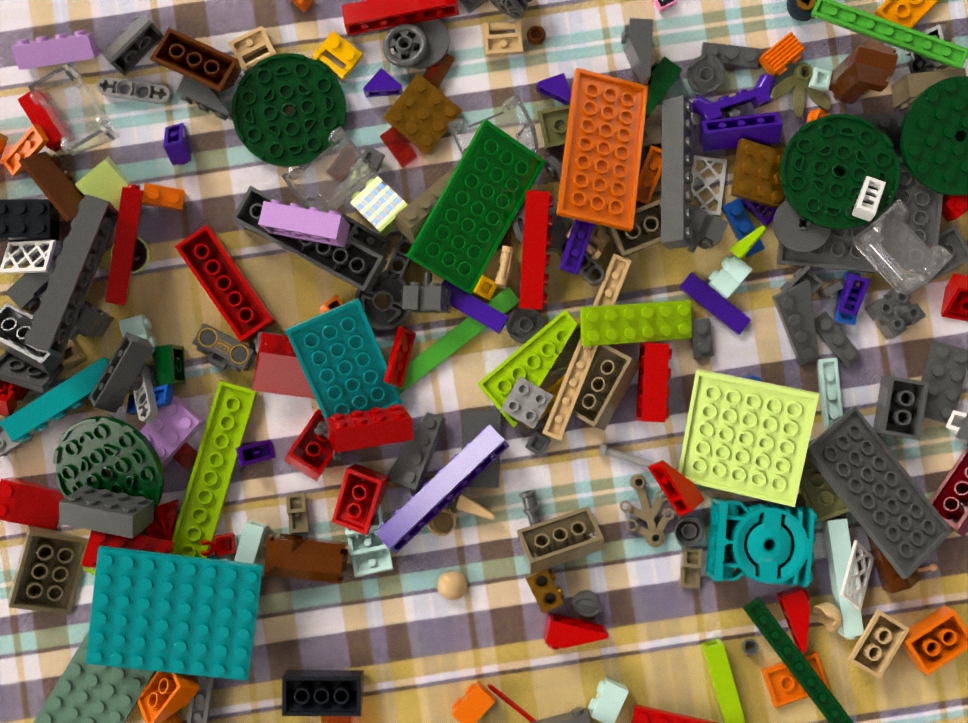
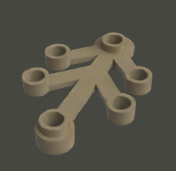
[620,474,675,547]

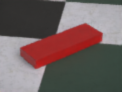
[384,327,416,388]

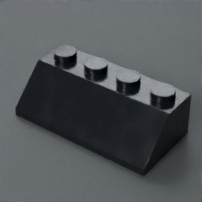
[282,670,364,716]

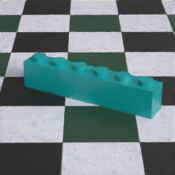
[0,357,110,444]

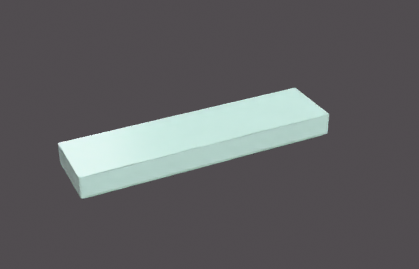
[816,358,843,432]

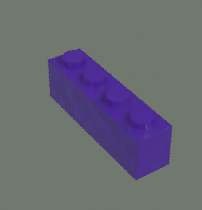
[699,112,783,151]

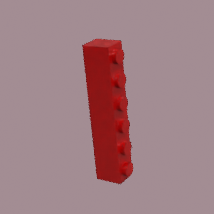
[341,0,459,36]
[519,190,554,310]

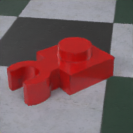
[200,533,236,556]

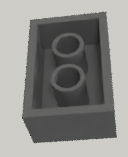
[873,376,929,440]

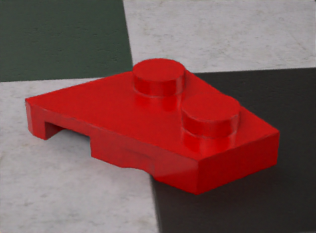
[146,499,179,541]

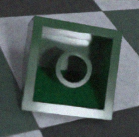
[153,344,186,386]

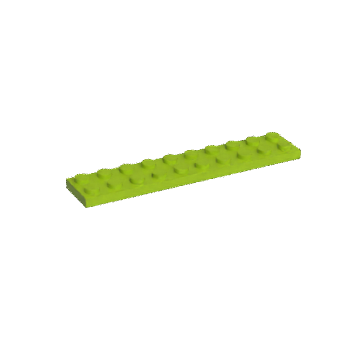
[171,380,258,558]

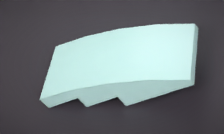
[345,504,394,577]

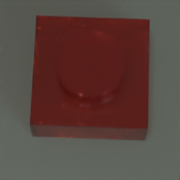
[172,443,198,470]

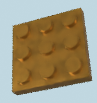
[383,73,463,155]
[731,138,784,209]

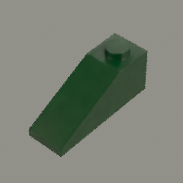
[645,56,683,120]

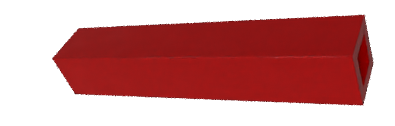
[105,184,144,306]

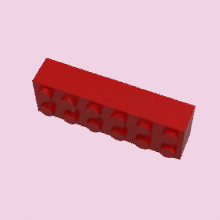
[175,224,277,343]

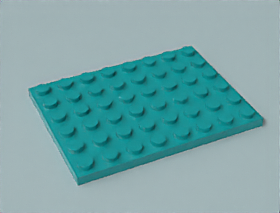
[85,546,264,681]

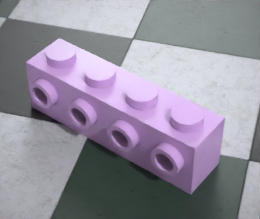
[11,30,100,70]

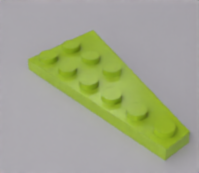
[478,309,578,428]

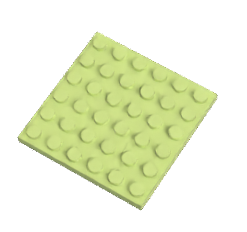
[678,369,819,507]

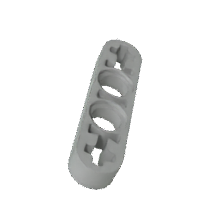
[97,77,173,105]
[132,365,158,424]

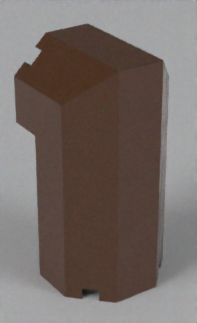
[829,42,898,104]
[263,534,348,584]

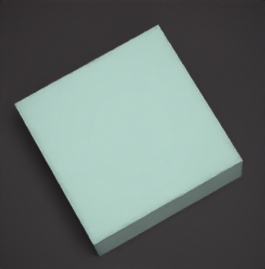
[808,67,832,92]

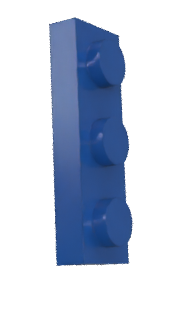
[721,198,765,258]
[126,384,174,416]

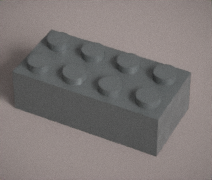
[59,486,154,539]

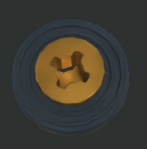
[787,0,817,21]

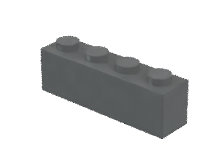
[89,332,154,413]

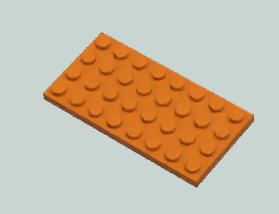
[556,68,649,231]

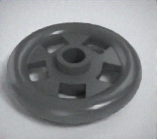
[383,24,428,67]

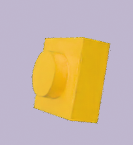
[473,275,497,301]

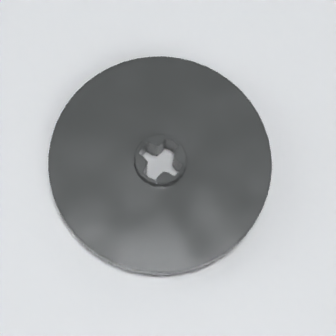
[393,19,450,69]
[773,200,831,253]

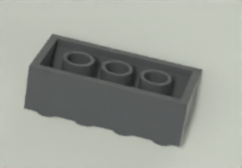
[0,302,67,375]

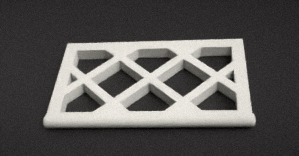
[691,155,727,216]
[0,240,57,274]
[840,540,874,610]

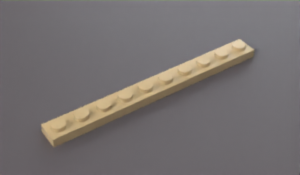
[542,254,632,441]

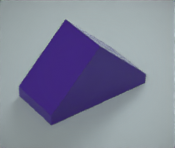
[363,68,403,97]
[536,73,571,105]
[236,439,275,467]

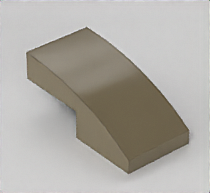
[286,492,310,534]
[679,547,703,589]

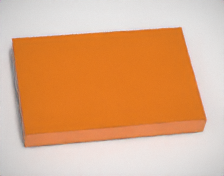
[761,651,830,708]

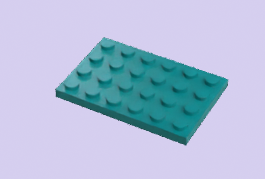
[285,298,403,423]

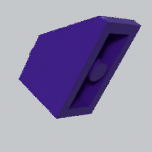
[163,123,192,166]

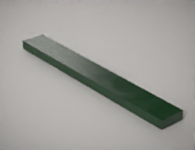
[743,596,854,723]

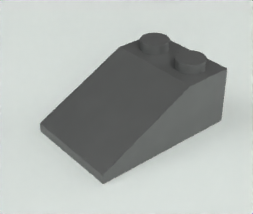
[621,18,653,85]

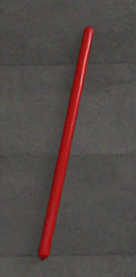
[488,684,536,722]

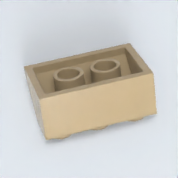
[847,609,910,679]

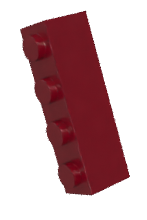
[930,448,968,537]

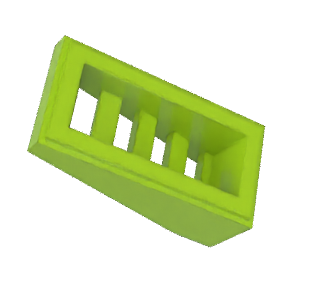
[729,226,768,258]

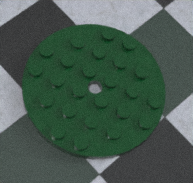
[232,53,347,168]
[900,76,968,196]
[779,114,900,230]
[53,416,164,510]

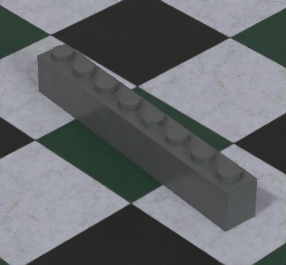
[661,95,693,250]

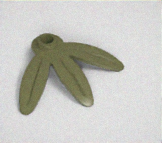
[771,63,831,118]

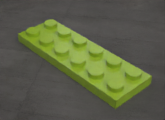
[580,300,692,346]

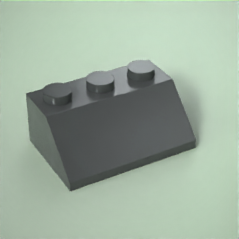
[102,14,164,76]

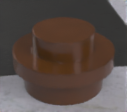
[527,26,546,45]

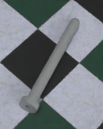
[598,443,678,471]

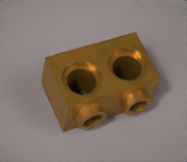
[525,569,565,614]

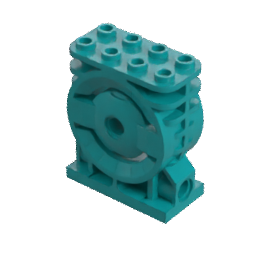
[706,498,817,587]

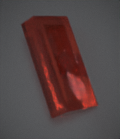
[380,127,417,168]

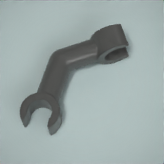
[314,421,346,461]

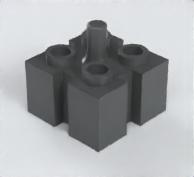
[904,24,952,74]
[687,205,729,253]
[402,272,451,314]
[864,284,926,340]
[70,300,114,341]

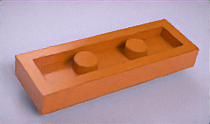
[2,125,49,176]
[636,145,662,205]

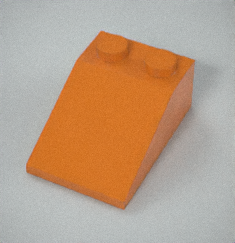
[137,671,200,723]

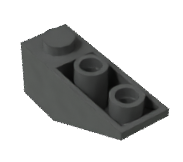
[176,76,233,121]

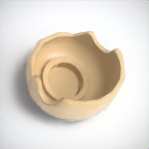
[427,507,456,536]
[437,570,467,600]
[812,602,843,632]

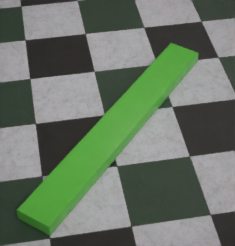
[811,0,968,70]
[396,286,520,394]

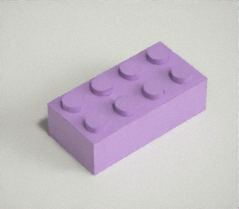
[258,199,350,248]
[140,396,206,469]

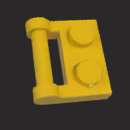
[312,31,363,81]

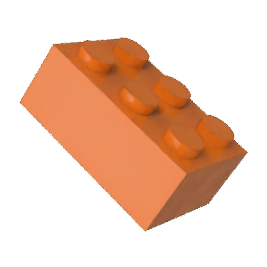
[901,605,968,676]

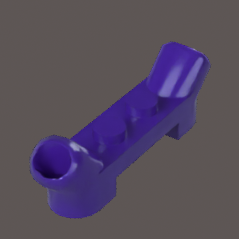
[692,74,776,121]

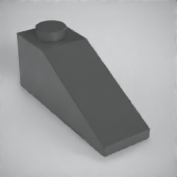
[339,212,391,256]

